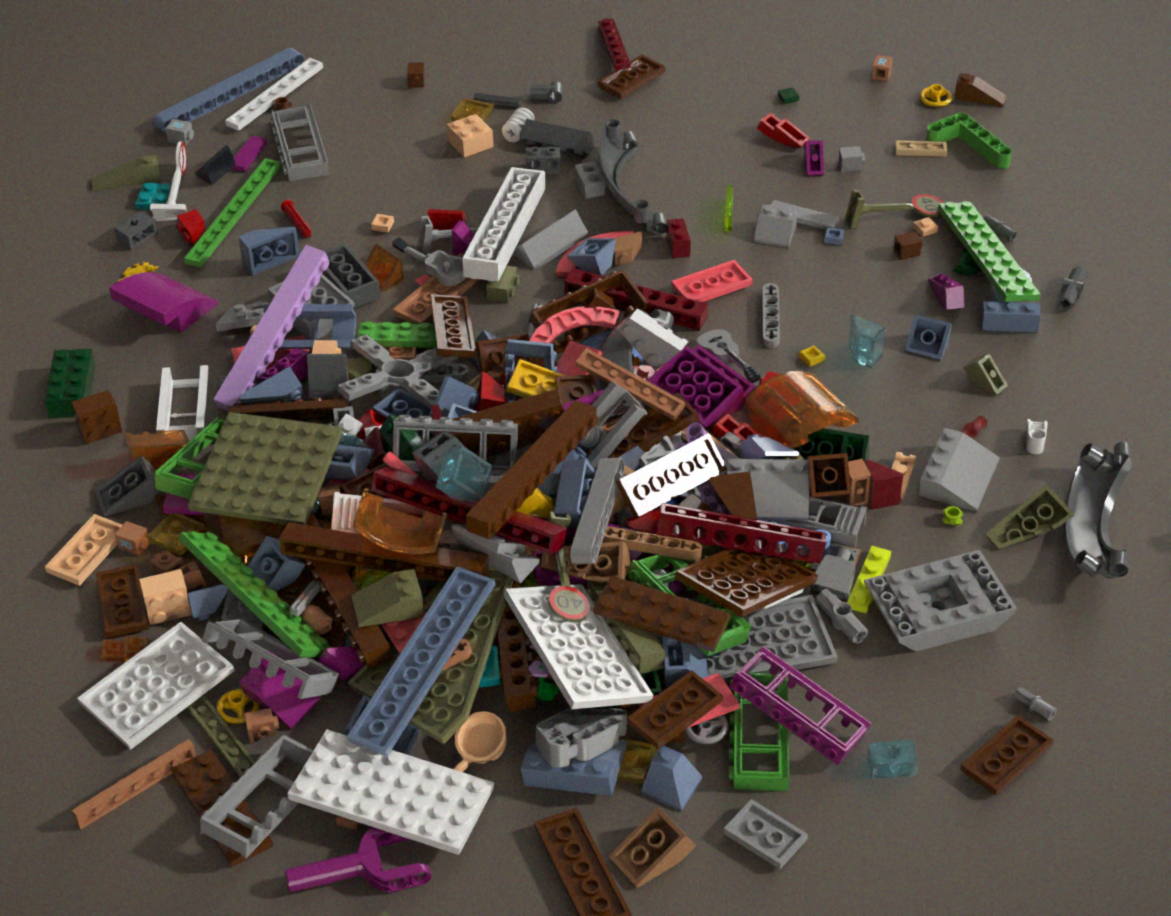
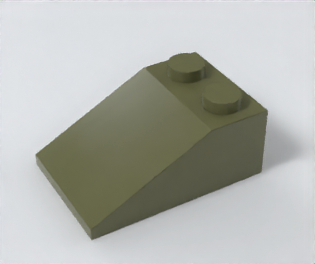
[351,569,423,627]

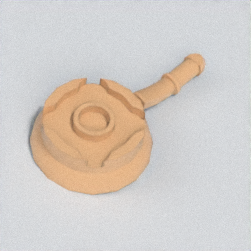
[453,711,507,772]

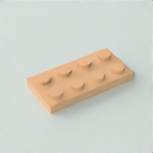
[45,514,122,586]

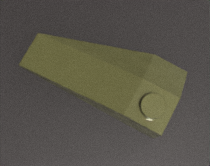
[91,155,161,191]
[985,484,1075,550]

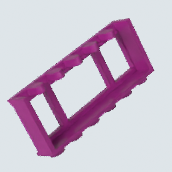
[729,646,871,765]

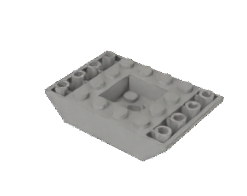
[864,550,1017,652]

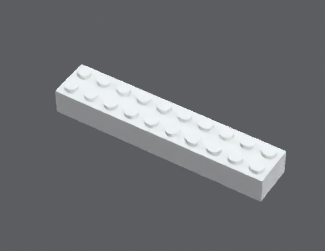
[462,167,545,281]

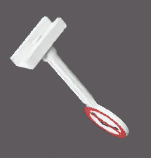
[150,141,187,222]

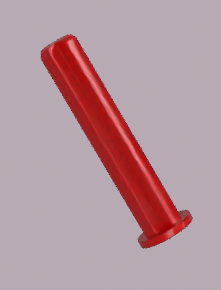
[280,199,312,238]

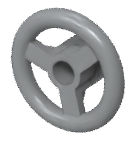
[685,715,729,744]

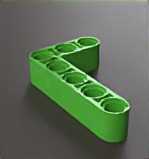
[926,113,1012,169]

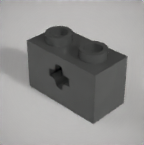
[114,211,158,250]

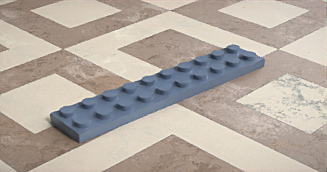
[347,567,496,757]

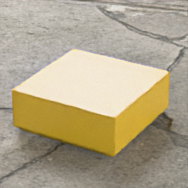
[799,345,825,367]

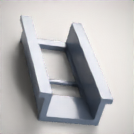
[263,304,356,350]

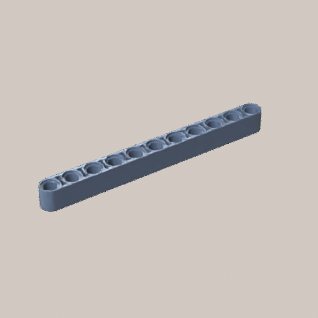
[152,48,304,133]

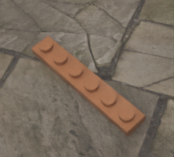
[576,348,685,420]
[72,739,196,830]

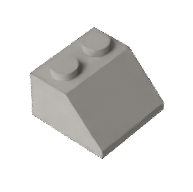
[754,204,797,248]

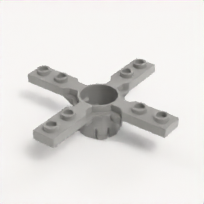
[338,335,457,410]

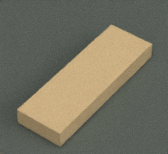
[895,140,947,157]

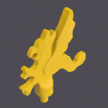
[118,262,158,281]

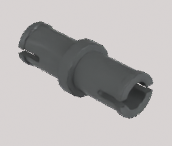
[984,215,1017,242]

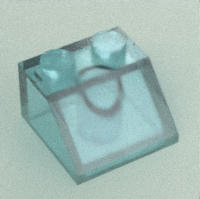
[848,314,885,369]
[436,445,492,502]

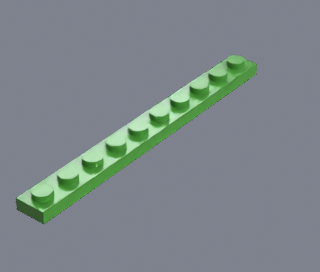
[184,158,281,267]

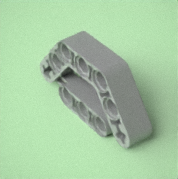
[536,708,627,767]

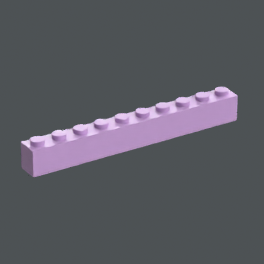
[214,245,329,411]

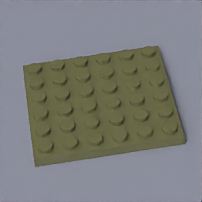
[187,412,343,525]

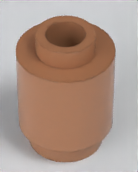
[302,605,333,635]

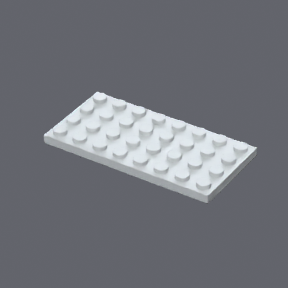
[503,584,653,709]
[288,729,494,855]

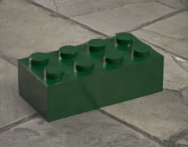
[45,349,96,418]

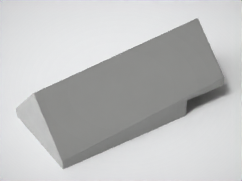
[513,209,588,269]
[451,524,540,583]

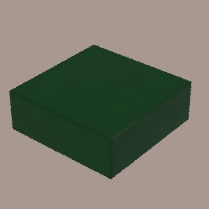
[778,87,800,104]

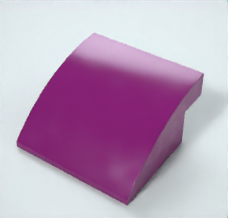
[109,272,219,333]
[647,344,756,427]

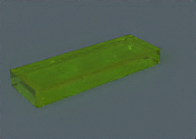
[725,185,733,231]

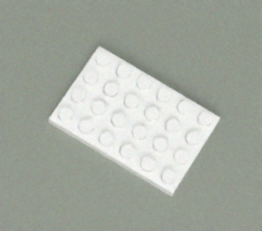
[77,622,235,750]

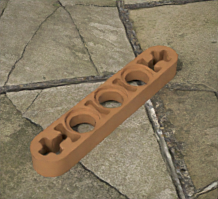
[602,526,702,561]

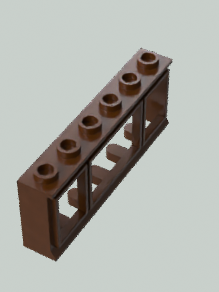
[529,269,648,354]

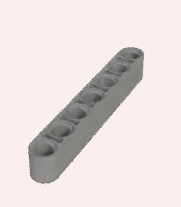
[570,458,624,564]

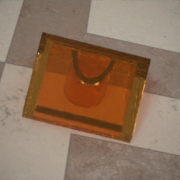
[365,244,404,291]

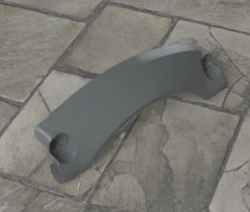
[599,119,666,235]
[594,309,674,416]
[1064,442,1132,579]

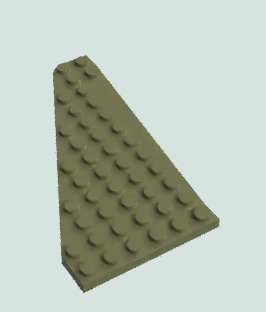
[348,566,514,744]

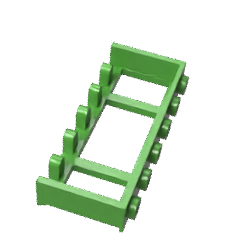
[154,417,225,499]
[627,554,751,656]
[729,670,789,791]

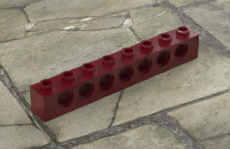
[564,268,708,331]
[656,503,827,564]

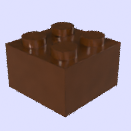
[71,390,122,444]

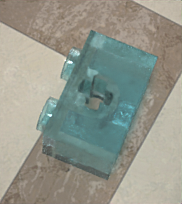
[867,740,918,779]

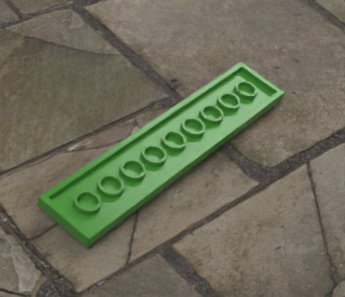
[938,201,1041,302]
[178,531,331,657]

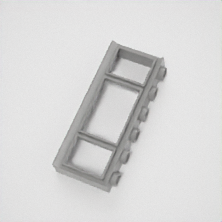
[269,104,329,181]
[393,415,518,475]
[202,618,338,699]
[200,735,314,858]

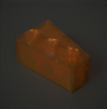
[124,430,194,470]

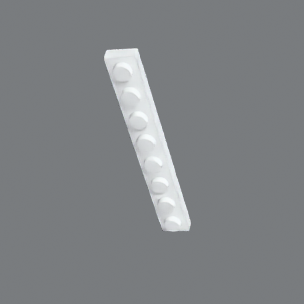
[225,58,323,131]

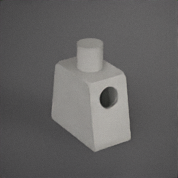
[811,548,855,601]

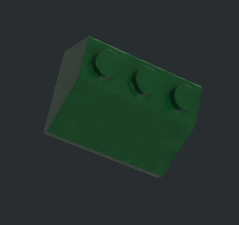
[379,414,423,476]

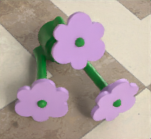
[528,645,560,701]

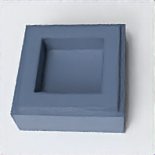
[824,228,844,245]

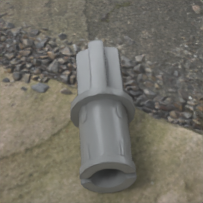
[1014,687,1057,721]

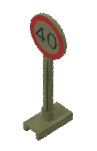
[845,189,944,229]
[546,512,590,622]

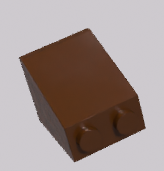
[807,453,851,497]
[709,471,757,520]

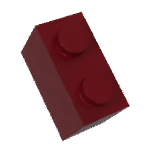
[666,218,691,259]

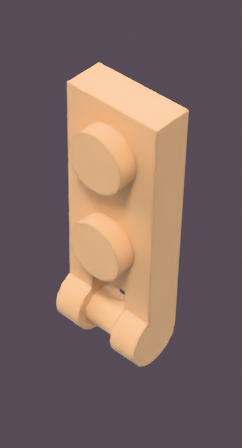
[891,452,917,499]

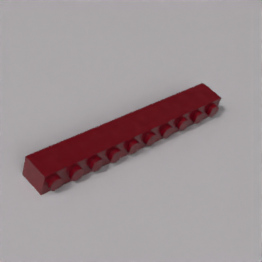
[371,466,567,555]

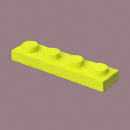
[847,546,892,614]

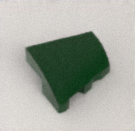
[953,246,981,276]

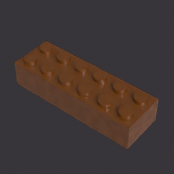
[448,389,565,459]

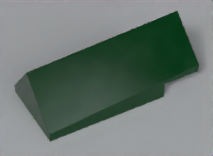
[786,423,869,463]

